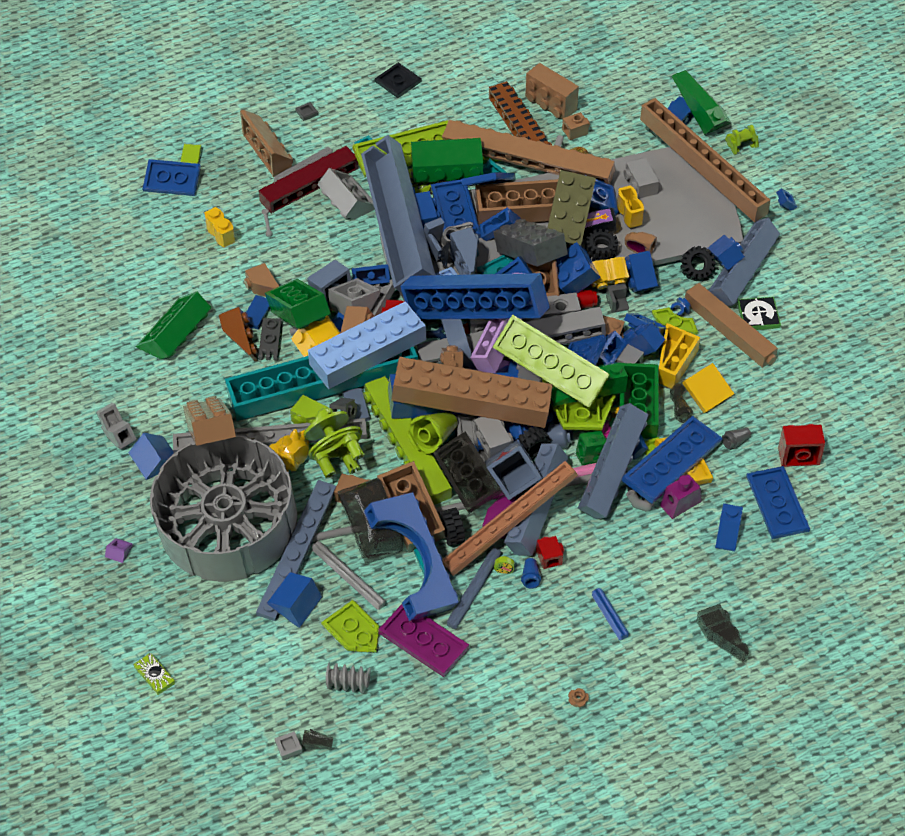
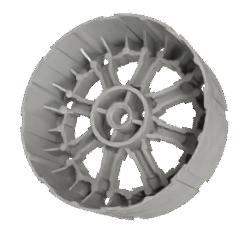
[150,435,297,582]

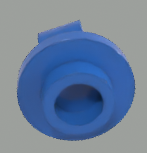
[671,297,691,317]

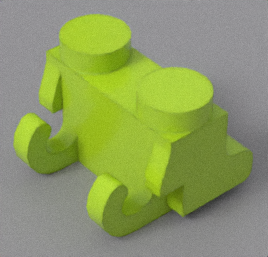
[725,125,759,155]

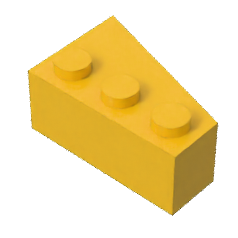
[658,323,700,390]

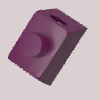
[660,475,702,519]

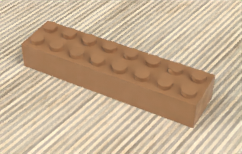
[391,357,552,428]

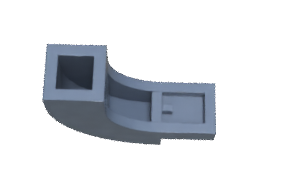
[441,319,476,370]

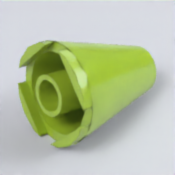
[408,412,458,454]

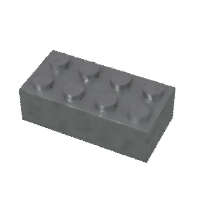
[493,219,568,266]

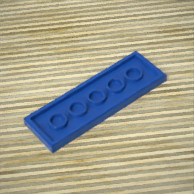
[621,416,723,504]

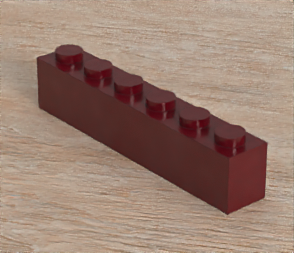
[258,146,359,214]

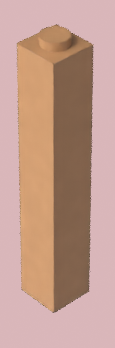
[685,283,778,368]

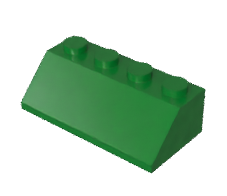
[411,138,483,183]
[135,291,212,359]

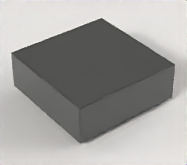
[295,102,318,121]

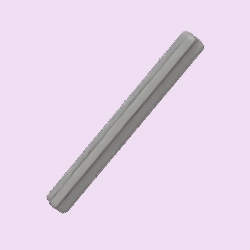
[312,541,385,610]

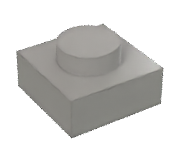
[275,731,303,760]

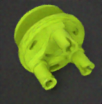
[304,408,365,478]

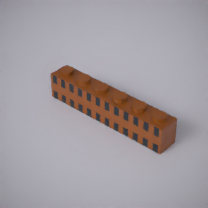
[489,81,552,145]

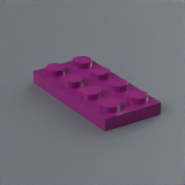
[378,604,469,677]

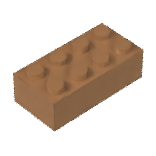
[377,461,445,553]

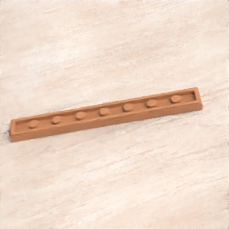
[442,461,578,576]

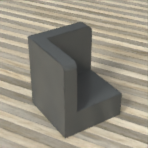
[606,283,629,313]

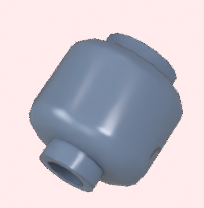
[545,424,573,448]

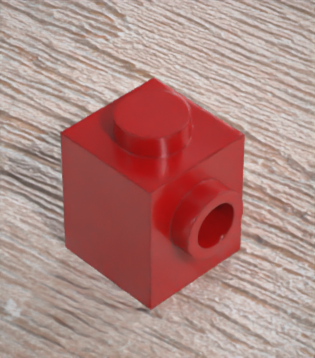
[536,536,564,569]

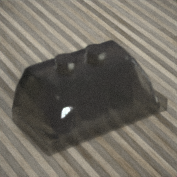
[433,431,505,514]
[338,477,403,565]

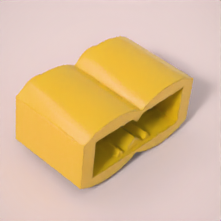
[617,185,644,228]
[204,207,235,247]
[591,257,629,289]

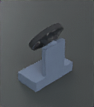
[424,217,450,267]

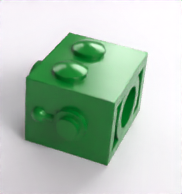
[575,431,606,466]

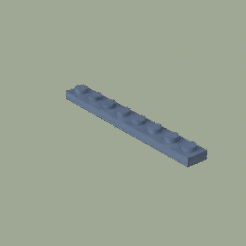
[256,480,336,621]

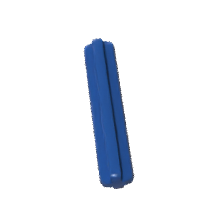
[592,588,629,640]

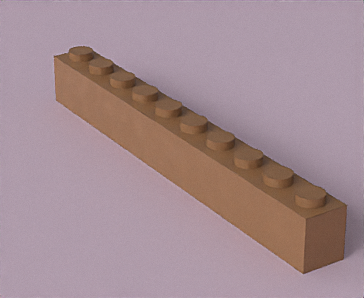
[640,98,771,222]
[442,120,615,185]

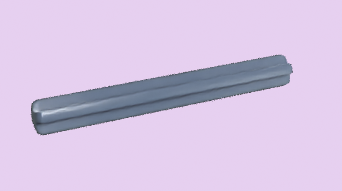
[447,548,501,629]

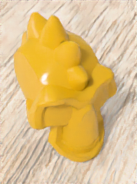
[269,429,309,472]

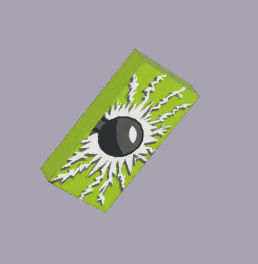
[133,653,175,695]

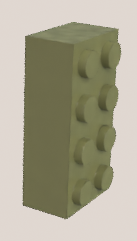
[547,170,596,248]

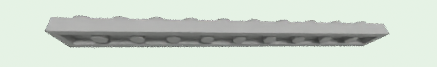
[173,418,367,453]

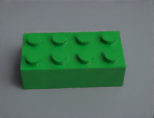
[265,279,331,329]
[619,363,659,439]

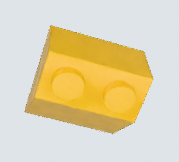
[291,315,340,357]

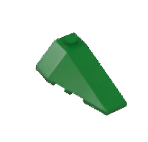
[671,70,731,135]
[550,362,628,406]

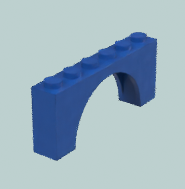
[364,492,459,622]

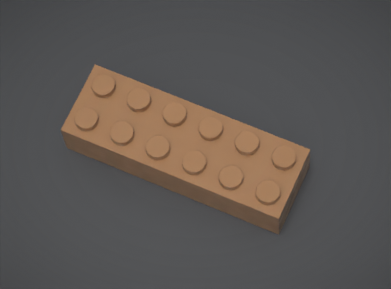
[475,179,558,225]
[183,396,236,446]

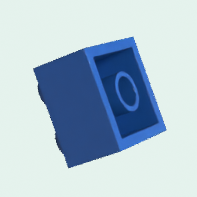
[556,242,600,294]

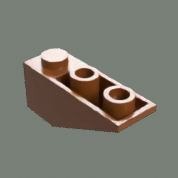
[219,307,258,361]

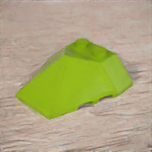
[542,379,616,430]

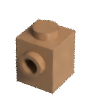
[562,112,590,140]

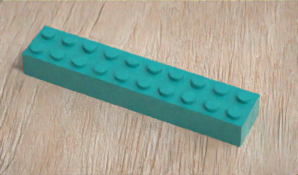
[225,346,418,421]

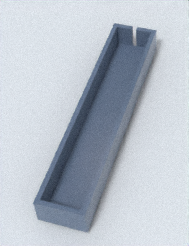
[361,135,435,293]

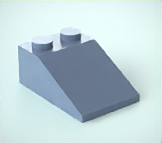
[450,227,480,275]

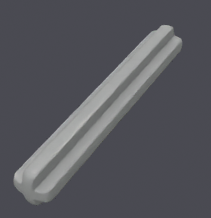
[274,147,333,182]

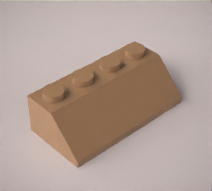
[240,110,293,177]

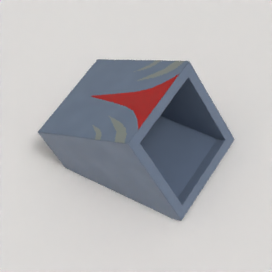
[486,439,542,500]

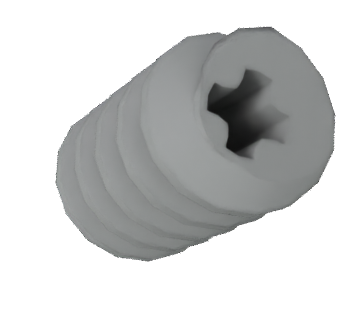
[326,663,371,694]

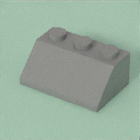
[317,168,375,219]

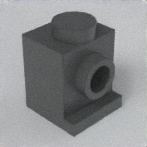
[329,397,357,425]

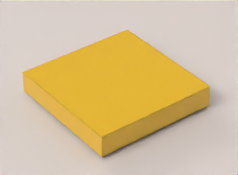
[682,363,734,413]

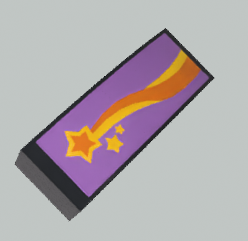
[583,208,617,239]

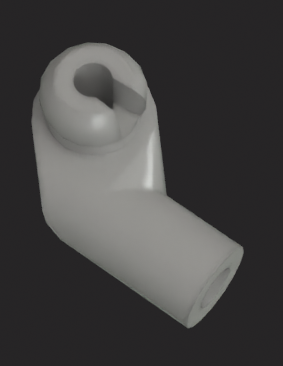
[626,490,654,512]

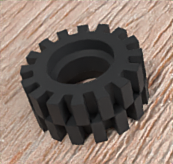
[585,229,618,261]
[680,246,716,280]
[515,426,551,460]
[440,507,465,546]

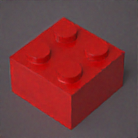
[778,424,825,467]

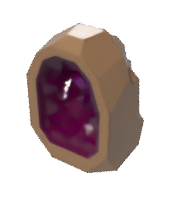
[624,232,657,254]

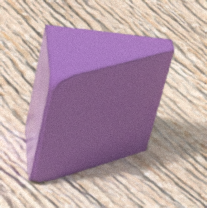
[105,538,133,563]

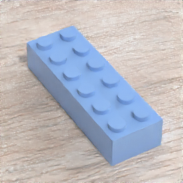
[308,301,426,389]

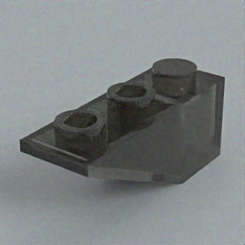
[696,604,749,663]

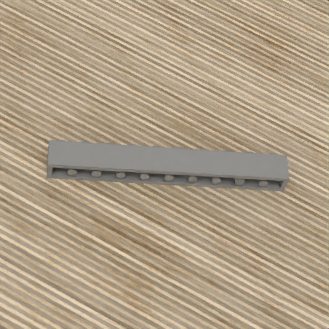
[417,307,606,364]

